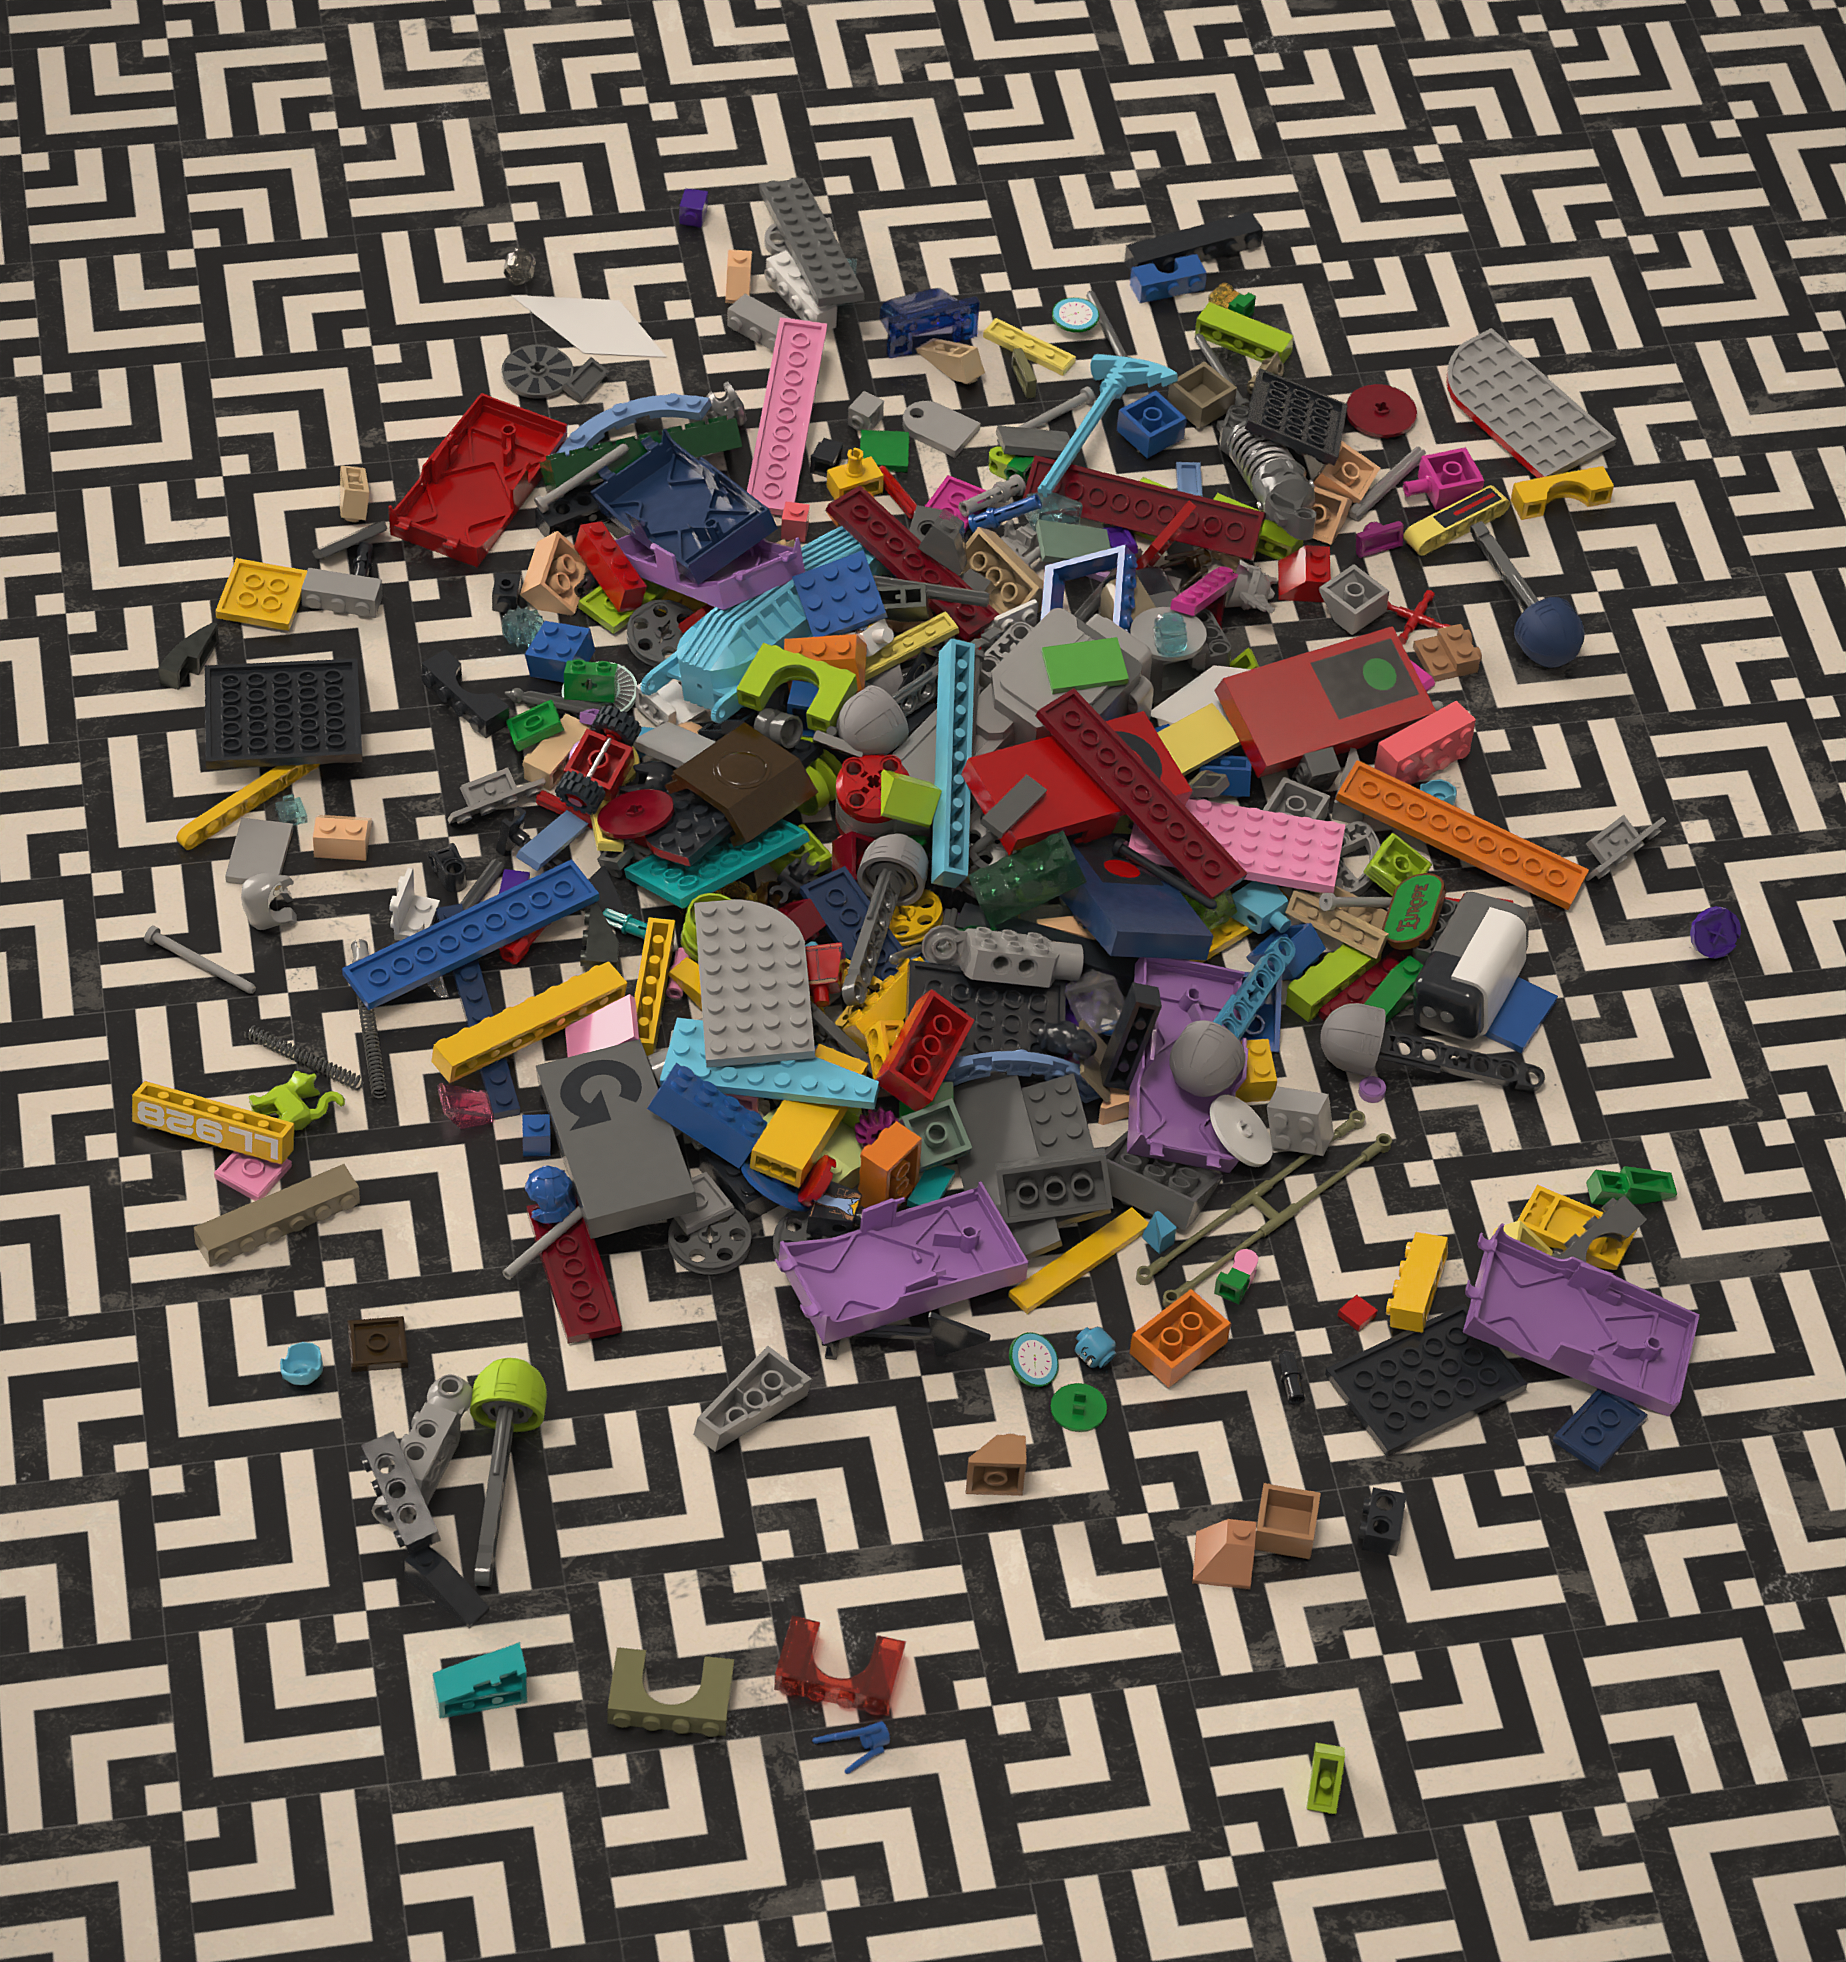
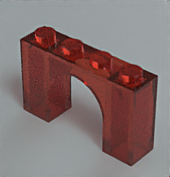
[774,1616,906,1716]

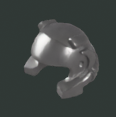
[706,381,747,426]

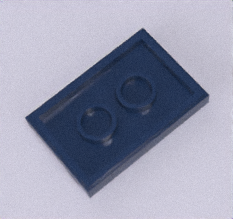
[1553,1388,1648,1473]

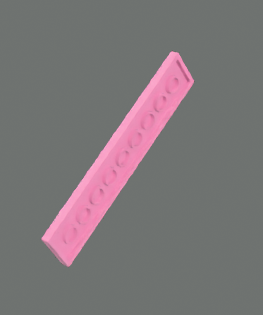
[747,317,827,515]

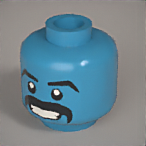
[1075,1327,1117,1368]

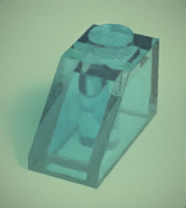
[1024,492,1083,531]

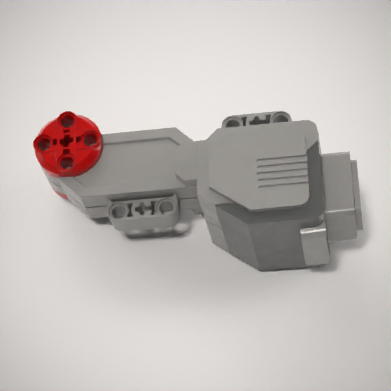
[835,608,1154,839]

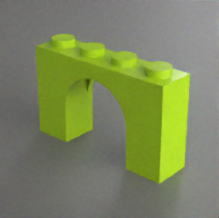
[736,643,858,733]

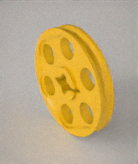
[889,888,944,946]

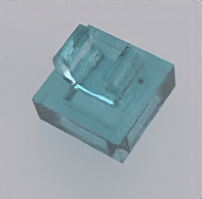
[275,794,308,826]

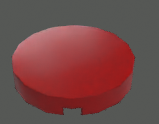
[798,1155,837,1207]

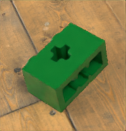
[564,659,618,703]

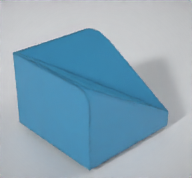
[1142,1211,1176,1254]

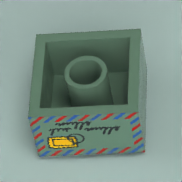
[900,1098,972,1173]

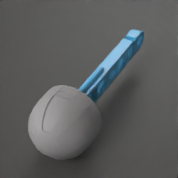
[1169,937,1296,1097]

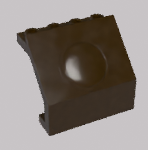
[665,722,819,847]

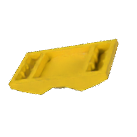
[1518,1185,1637,1270]

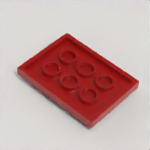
[1136,501,1197,570]

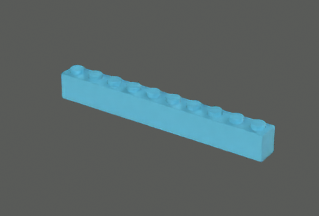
[931,638,975,888]

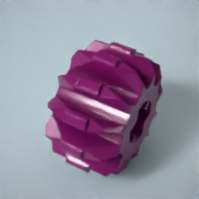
[855,1106,900,1149]

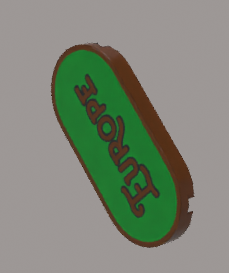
[1382,873,1446,950]

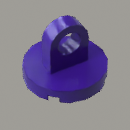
[1690,906,1741,959]

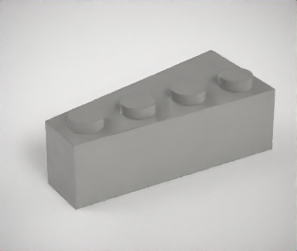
[693,1346,812,1452]

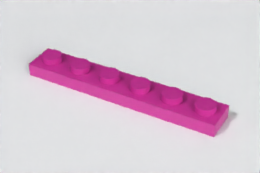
[1170,567,1239,616]

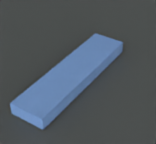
[516,810,588,871]

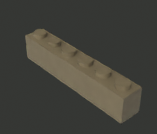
[194,1164,360,1267]

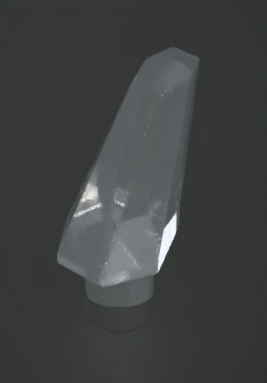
[427,976,449,998]

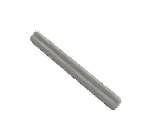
[1348,447,1426,520]

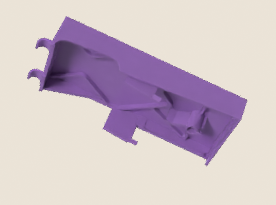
[1127,957,1248,1173]
[1463,1223,1699,1417]

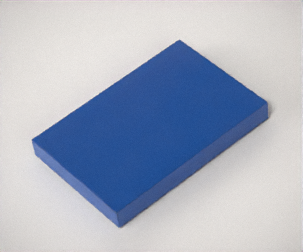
[1484,977,1558,1054]

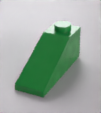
[1364,955,1423,1023]

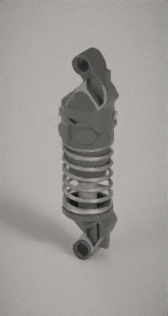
[1217,405,1316,540]

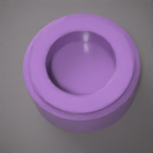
[1358,1076,1386,1103]

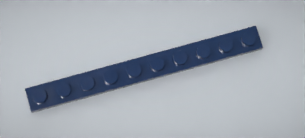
[436,904,520,1120]

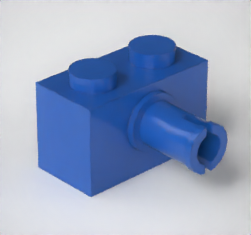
[1199,751,1251,797]

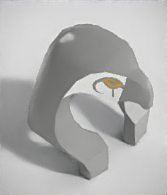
[241,872,297,930]

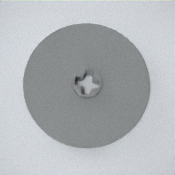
[1130,607,1206,661]

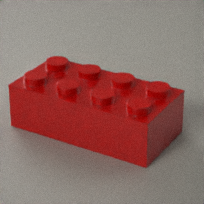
[874,989,975,1111]

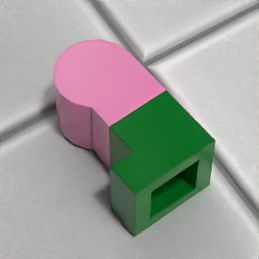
[1214,1249,1258,1304]

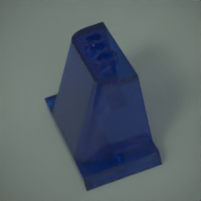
[879,288,980,359]

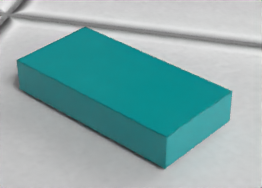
[907,1165,955,1208]

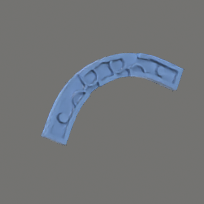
[557,393,712,456]
[942,1049,1100,1103]

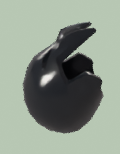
[618,760,676,794]

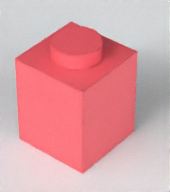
[781,501,810,543]

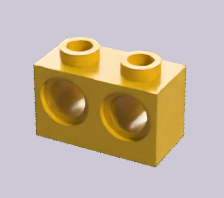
[865,1020,904,1079]

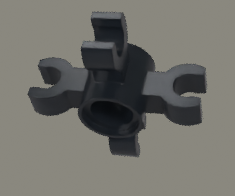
[768,852,820,908]

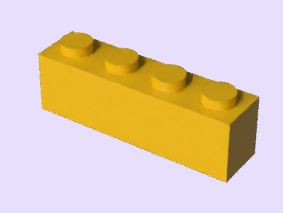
[842,956,925,1052]
[1386,1232,1448,1333]

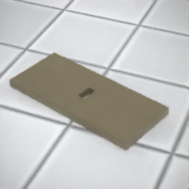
[1079,1019,1110,1102]

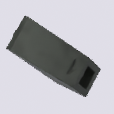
[580,902,619,972]

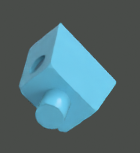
[1227,881,1291,934]

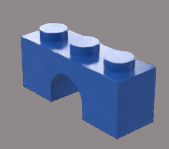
[1130,254,1207,303]

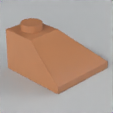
[1193,1519,1256,1589]

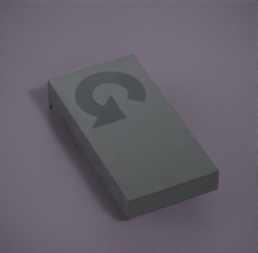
[535,1039,698,1239]

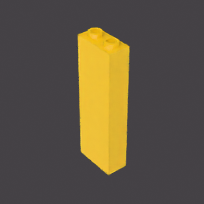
[750,1044,868,1188]

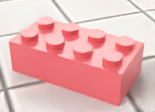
[1374,701,1476,785]

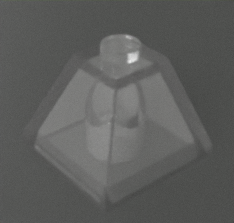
[1064,970,1125,1034]

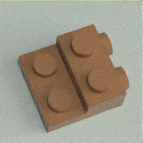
[1413,624,1482,682]

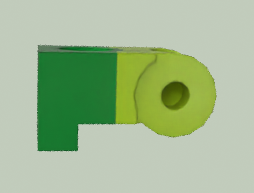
[989,446,1034,486]

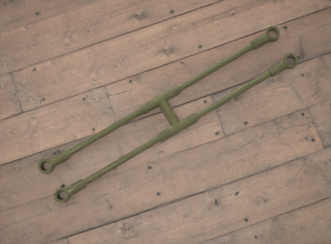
[1136,1110,1392,1308]

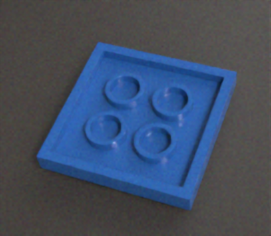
[792,550,888,637]

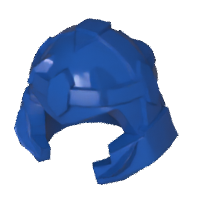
[525,1166,576,1223]

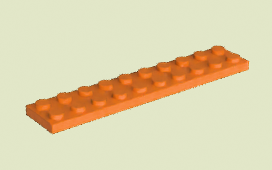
[1335,760,1589,910]

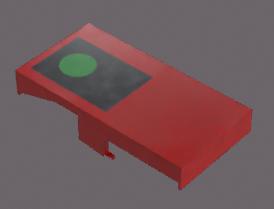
[1214,626,1436,778]

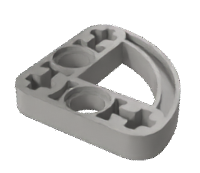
[1335,821,1380,896]

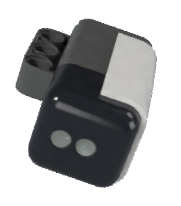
[1412,891,1529,1041]

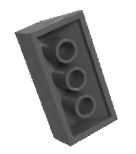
[996,1148,1113,1223]

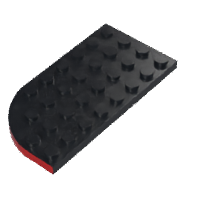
[644,724,824,867]

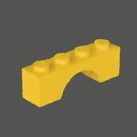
[1510,466,1614,520]

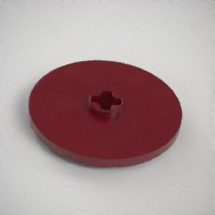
[1346,384,1417,438]
[597,789,674,839]

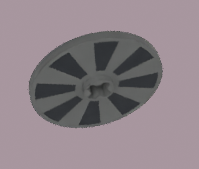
[502,345,573,398]

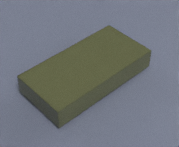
[1011,348,1037,398]

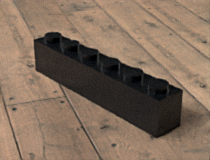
[1124,211,1263,273]

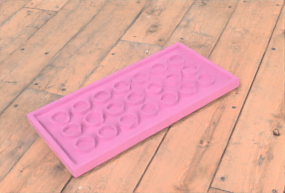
[1126,799,1345,893]

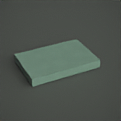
[1035,519,1112,571]

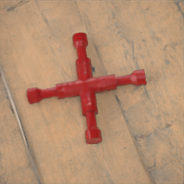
[1386,590,1451,645]

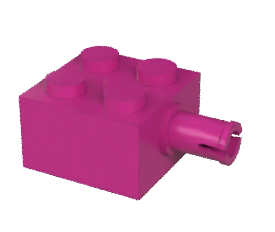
[1403,447,1484,510]

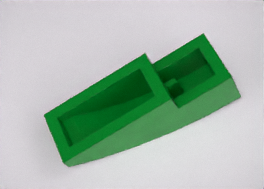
[1586,1166,1677,1205]

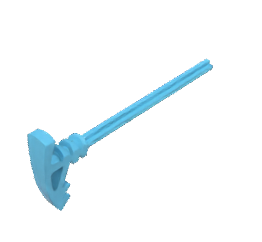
[1037,354,1178,498]

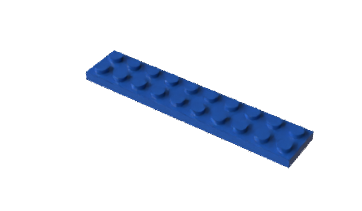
[342,859,599,1010]

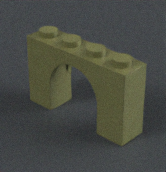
[608,1647,734,1737]

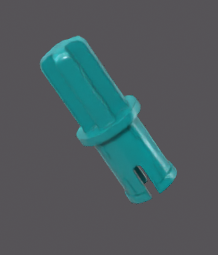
[603,908,647,940]

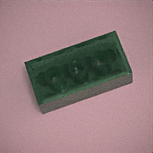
[968,831,1087,927]

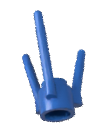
[813,1721,890,1774]

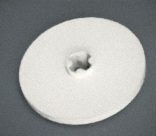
[1210,1095,1273,1167]

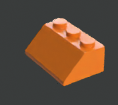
[784,634,867,693]

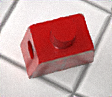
[805,942,846,1007]

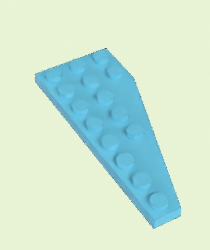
[660,1018,880,1109]

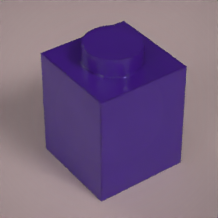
[679,188,708,227]

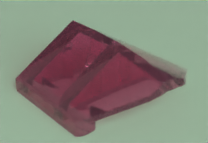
[437,1083,494,1129]

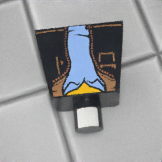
[806,1181,863,1237]

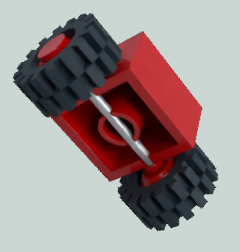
[555,706,642,815]

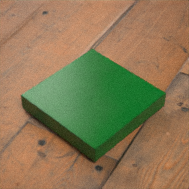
[860,430,909,472]
[506,700,564,751]

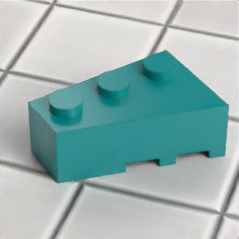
[432,1642,527,1719]

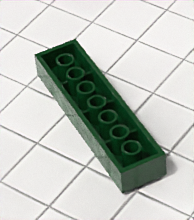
[539,415,742,491]

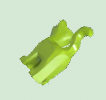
[248,1071,345,1131]

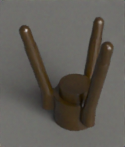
[1159,547,1212,592]

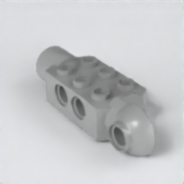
[922,925,1083,987]
[372,1374,473,1530]

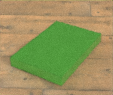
[1041,637,1129,694]

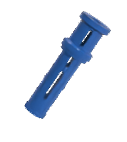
[968,494,1042,533]

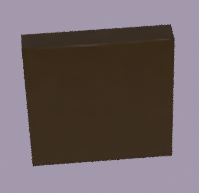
[348,1316,408,1372]

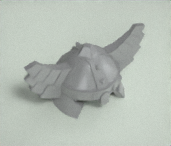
[1226,560,1278,614]

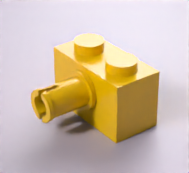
[826,448,884,500]

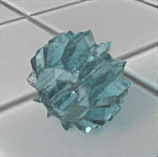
[502,606,544,647]
[1153,612,1188,656]

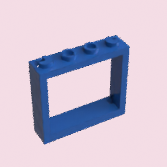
[1041,545,1138,633]

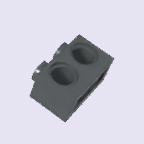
[1292,747,1341,792]

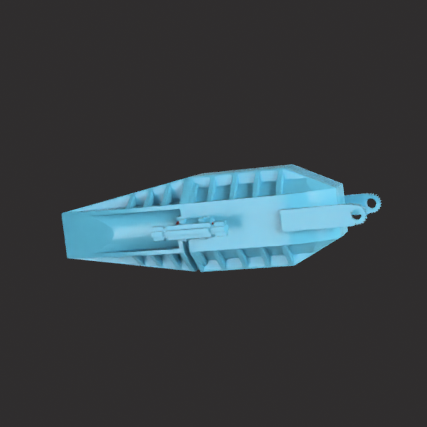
[640,526,896,723]

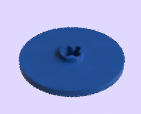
[741,1157,814,1212]

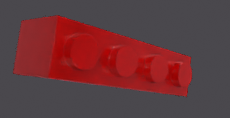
[574,521,647,612]

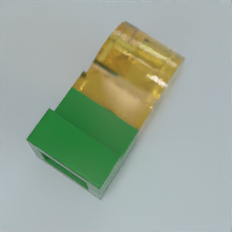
[1208,283,1256,317]

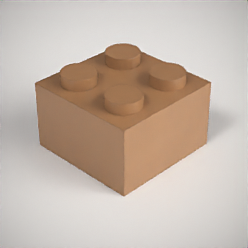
[1255,1483,1321,1559]

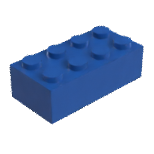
[647,1063,768,1168]

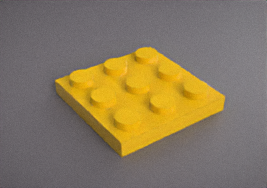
[215,558,307,631]

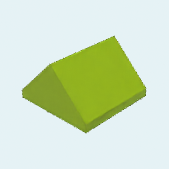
[881,769,942,828]

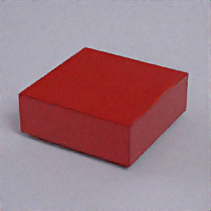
[1338,1294,1378,1332]

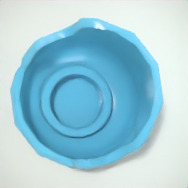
[1420,779,1457,805]
[280,1342,323,1385]

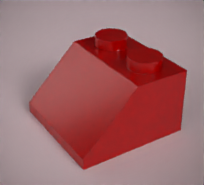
[1278,545,1331,603]

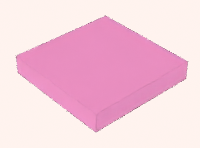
[214,1151,292,1201]

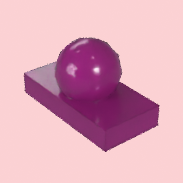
[1356,521,1404,558]

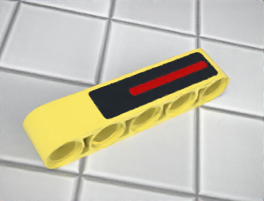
[1403,485,1510,556]

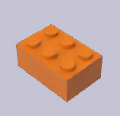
[858,1121,922,1208]
[1130,1289,1231,1388]

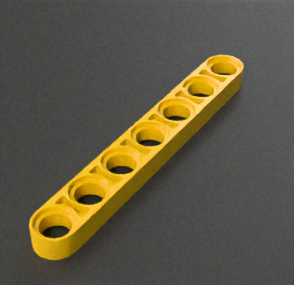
[176,764,320,850]

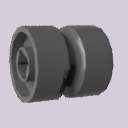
[754,708,803,748]

